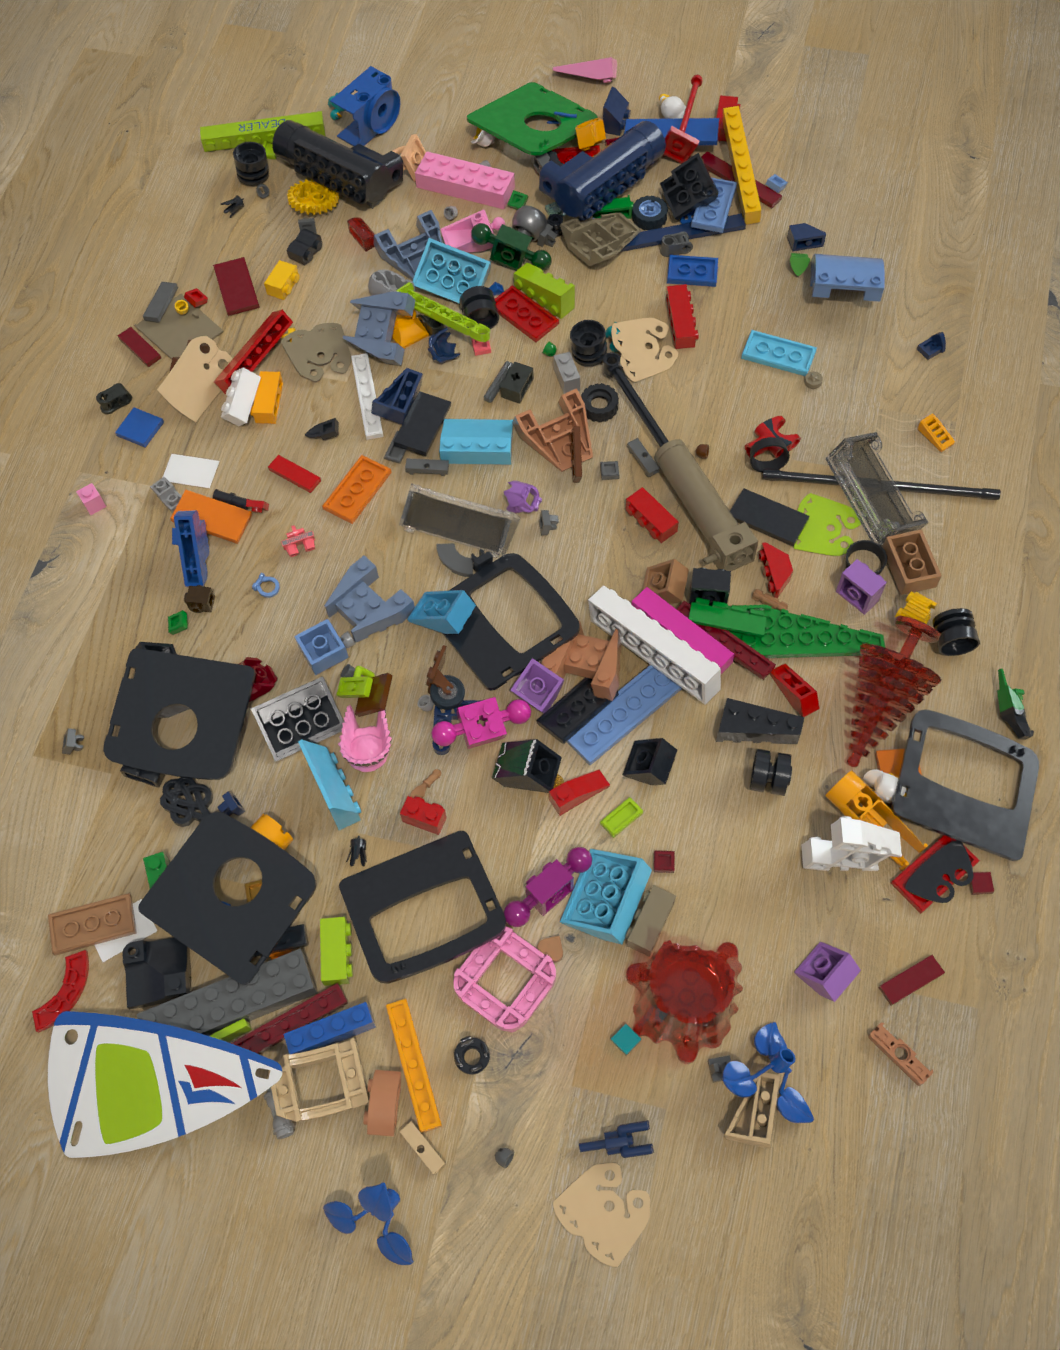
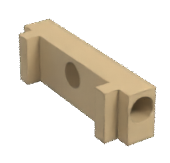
[400,1122,446,1175]

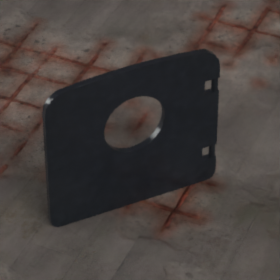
[103,648,256,780]
[138,812,317,985]

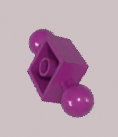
[504,847,592,927]

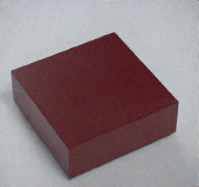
[654,850,675,873]
[970,872,994,895]

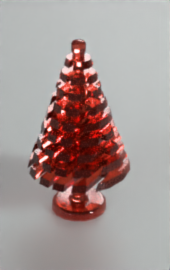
[847,616,942,768]

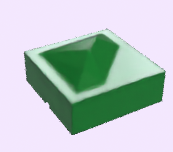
[507,190,528,210]
[168,610,188,635]

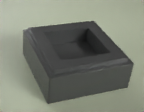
[600,461,620,480]

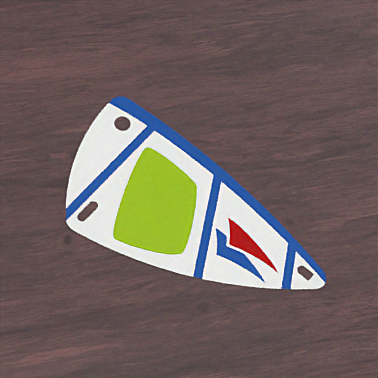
[48,1011,282,1158]

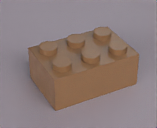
[882,529,942,595]

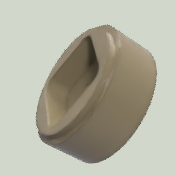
[804,371,823,389]

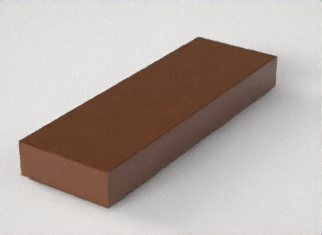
[570,426,582,483]

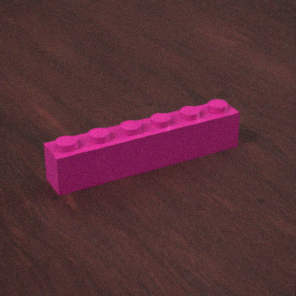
[631,587,734,674]

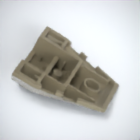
[560,212,641,266]

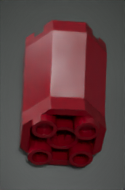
[239,657,277,702]

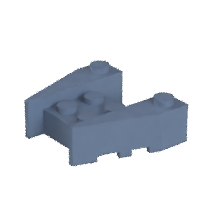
[343,291,416,366]
[324,556,415,643]

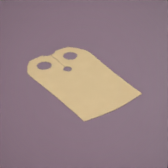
[157,336,233,422]

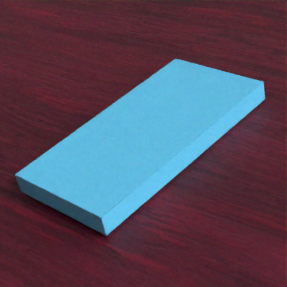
[741,330,817,376]

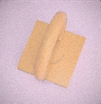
[393,134,426,182]

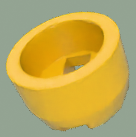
[175,300,189,315]

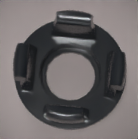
[454,1036,490,1075]

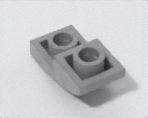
[150,477,182,514]

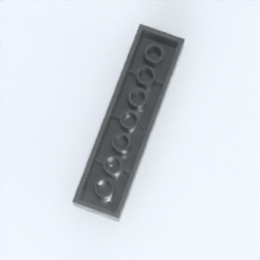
[137,948,318,1036]

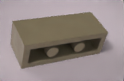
[625,885,676,957]

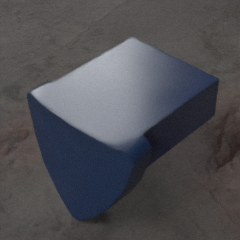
[917,332,946,360]

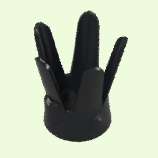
[221,195,244,218]
[346,835,367,867]

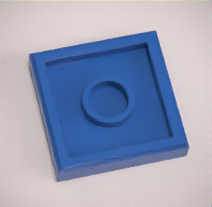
[115,407,164,448]

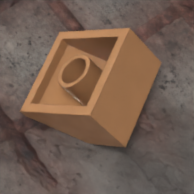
[642,559,689,605]

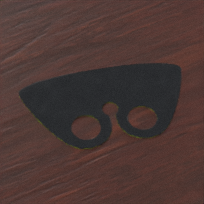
[905,840,974,903]

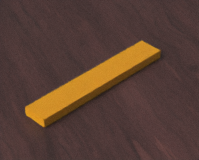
[386,998,442,1133]

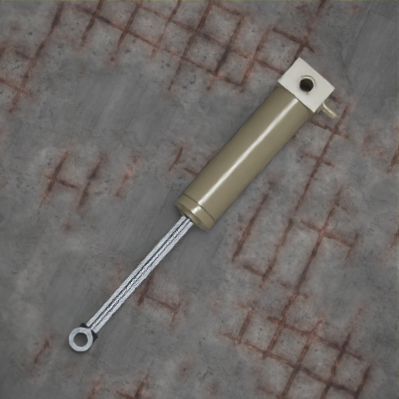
[603,352,758,571]

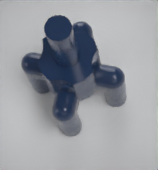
[579,1120,654,1158]

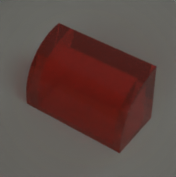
[347,217,375,252]

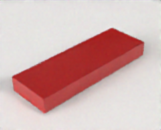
[268,454,321,493]

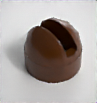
[695,444,709,459]

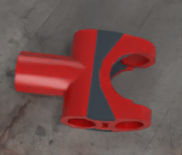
[745,416,801,458]

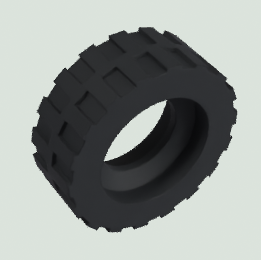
[581,383,619,422]

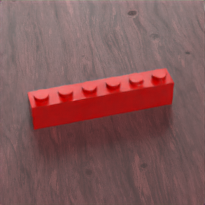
[214,309,293,394]

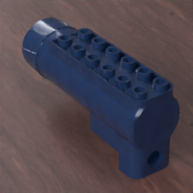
[539,121,666,220]

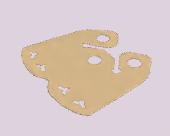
[611,318,678,382]
[553,1163,650,1267]

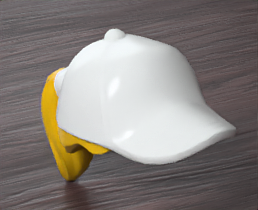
[659,94,686,119]
[471,127,495,147]
[863,769,908,803]

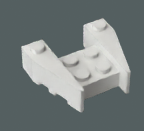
[801,816,902,871]

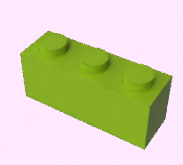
[320,917,353,986]

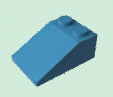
[407,590,476,634]

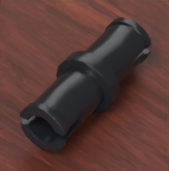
[212,489,250,510]

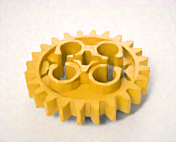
[287,179,339,215]

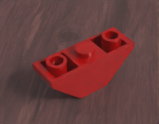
[758,542,793,599]

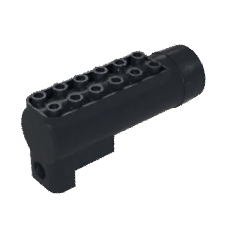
[272,120,403,204]

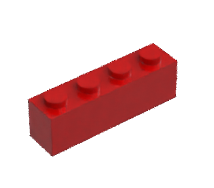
[666,284,699,349]

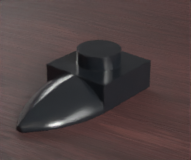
[305,418,339,440]

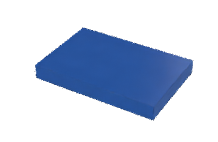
[667,255,718,287]

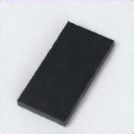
[393,391,451,456]
[730,488,810,547]
[536,677,619,744]

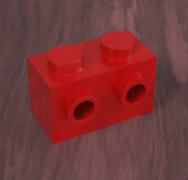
[400,796,447,835]

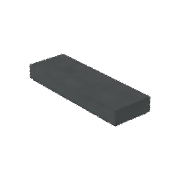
[143,282,178,322]

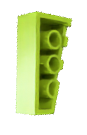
[513,263,575,319]

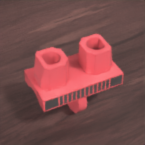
[281,525,315,557]

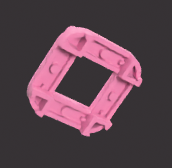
[453,927,556,1032]

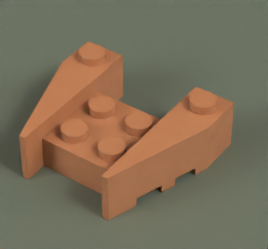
[541,621,621,701]

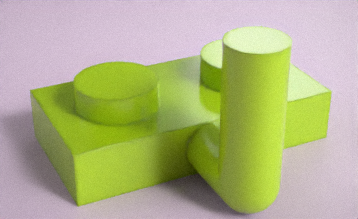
[336,665,375,698]

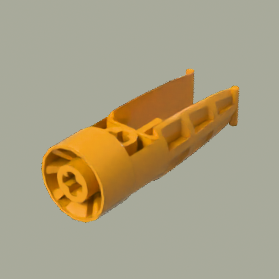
[825,770,928,871]

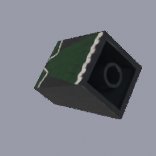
[492,739,562,793]

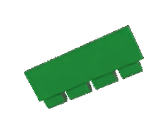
[689,598,767,637]

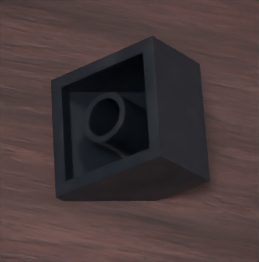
[622,738,677,785]

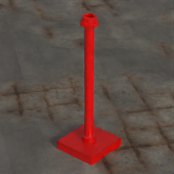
[664,75,703,164]

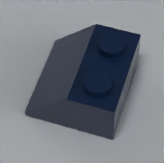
[603,87,631,136]

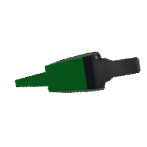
[997,668,1034,740]

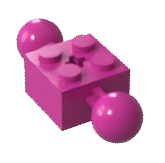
[431,697,531,749]

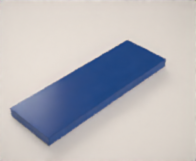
[624,118,719,145]

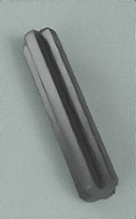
[484,361,513,403]

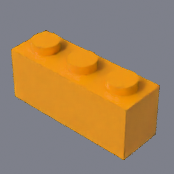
[250,371,283,424]

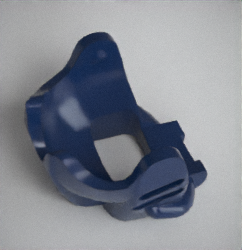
[427,327,460,363]

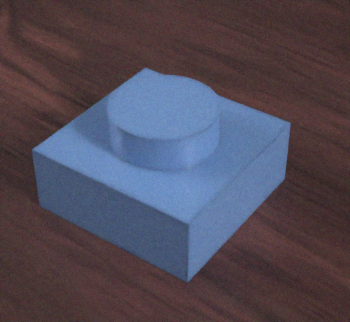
[765,174,788,193]

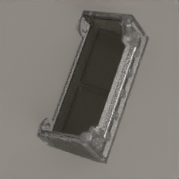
[825,432,928,547]
[399,483,520,558]

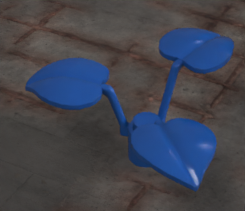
[722,1022,814,1123]
[323,1182,414,1265]

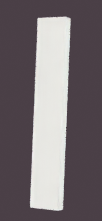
[351,353,384,440]

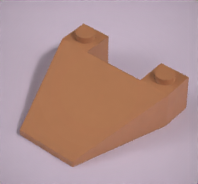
[512,388,593,472]

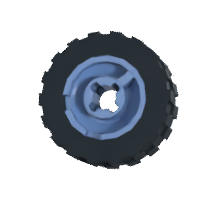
[632,195,668,230]

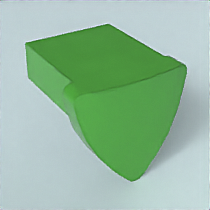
[790,253,810,276]

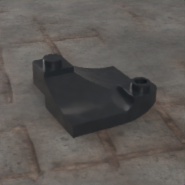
[660,153,719,221]
[122,937,191,1010]

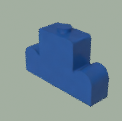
[174,510,210,587]

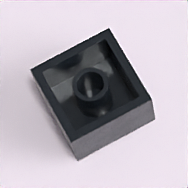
[689,567,731,606]

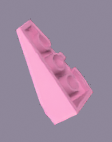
[553,57,617,83]

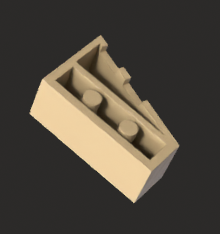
[725,1071,781,1149]

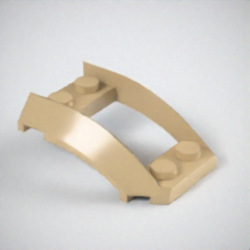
[268,1038,370,1122]

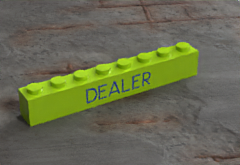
[200,111,326,152]

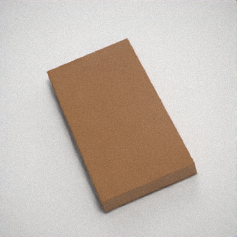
[48,893,137,955]

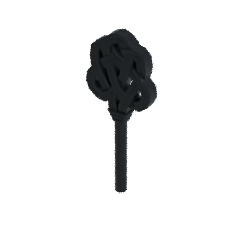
[160,777,213,827]

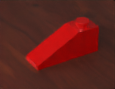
[770,663,820,717]
[549,769,610,816]

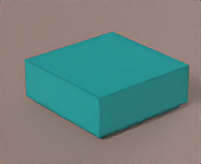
[611,1024,641,1056]

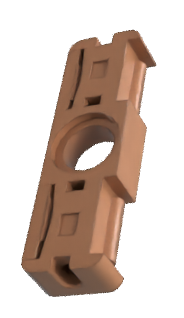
[868,1022,933,1086]

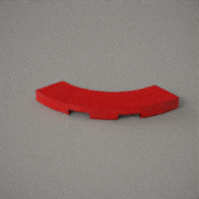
[32,950,89,1033]

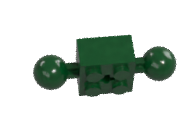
[471,223,552,271]

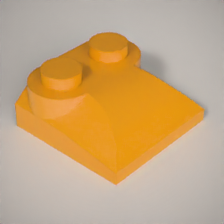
[392,310,429,349]

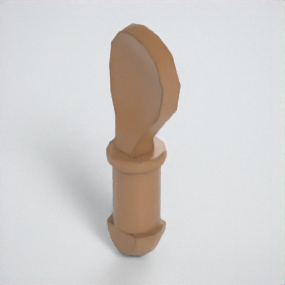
[410,769,441,798]

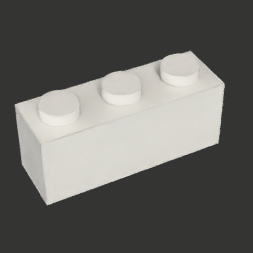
[221,368,261,426]

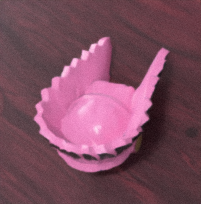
[338,705,392,772]

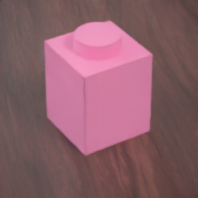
[76,483,106,515]

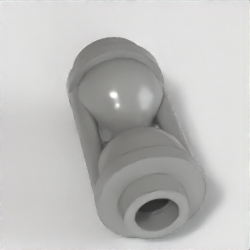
[264,1088,295,1139]

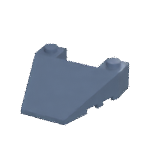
[373,210,443,281]

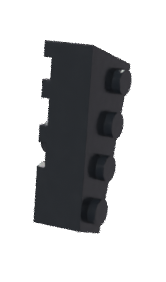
[716,698,805,744]

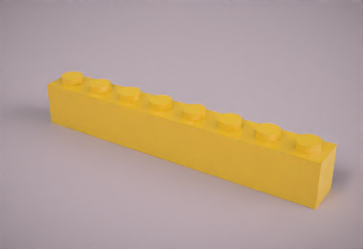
[723,106,761,225]

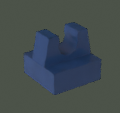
[218,791,246,816]

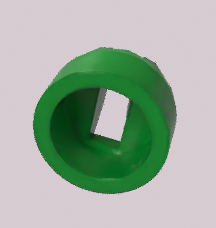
[542,341,557,357]

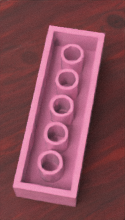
[415,152,515,209]

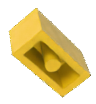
[264,260,300,300]

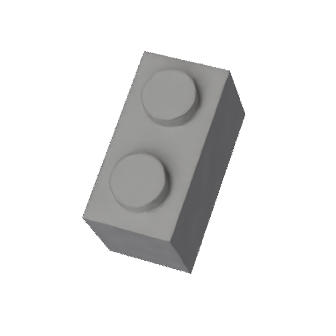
[553,352,580,394]

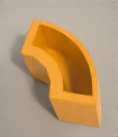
[575,117,606,150]

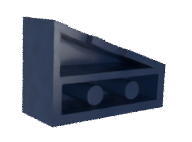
[371,368,423,424]

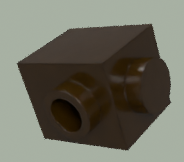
[184,585,215,613]

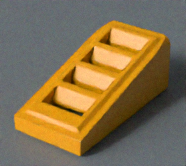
[917,413,955,452]

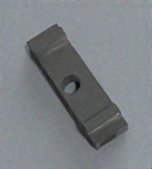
[627,438,660,477]
[405,458,449,476]

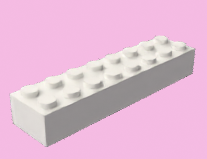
[588,586,721,705]

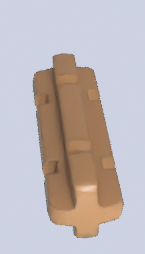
[752,589,788,611]

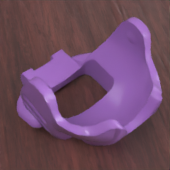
[504,481,542,513]

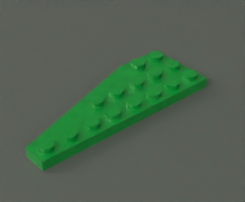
[728,605,886,658]

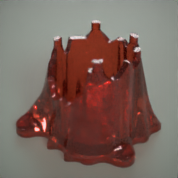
[626,940,743,1064]

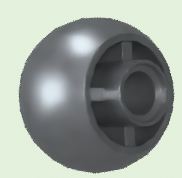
[512,205,547,241]

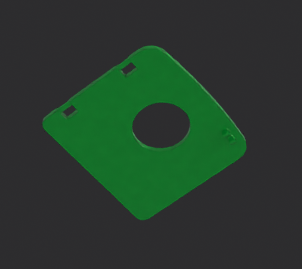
[467,82,598,155]

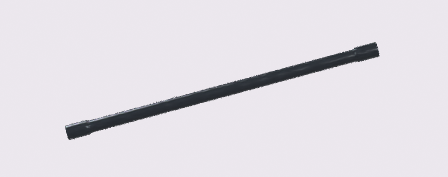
[762,469,1001,500]

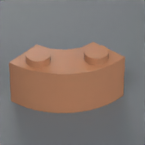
[363,1070,401,1137]

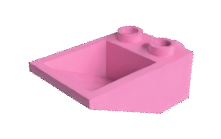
[440,210,505,253]

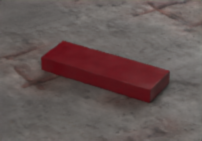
[117,327,161,367]
[878,954,945,1006]

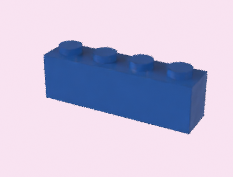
[283,1002,376,1054]

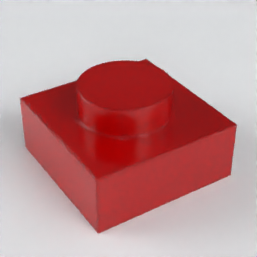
[184,288,208,307]
[246,499,269,513]

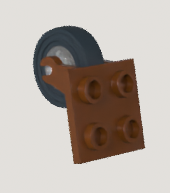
[426,645,465,710]

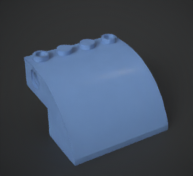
[810,254,885,302]

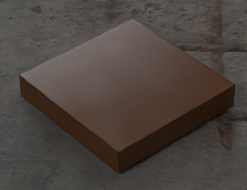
[355,673,392,717]

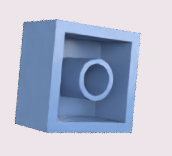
[294,619,349,675]

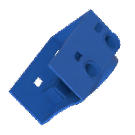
[330,66,401,146]

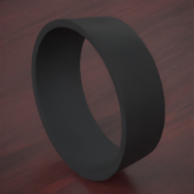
[750,437,790,473]
[846,540,887,575]

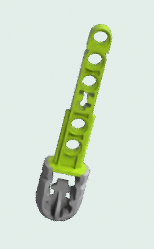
[368,269,490,342]

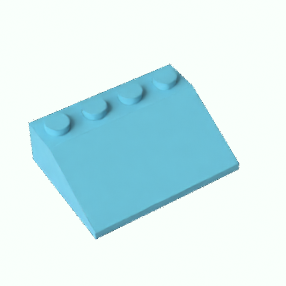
[412,238,491,304]
[439,419,513,465]
[298,740,362,830]
[560,849,652,945]

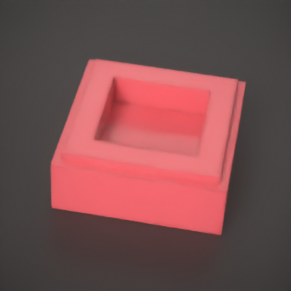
[471,339,491,356]

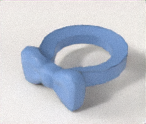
[252,573,280,598]

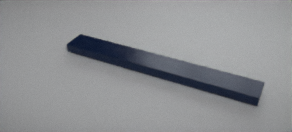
[620,213,746,252]

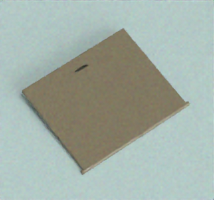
[134,294,224,360]

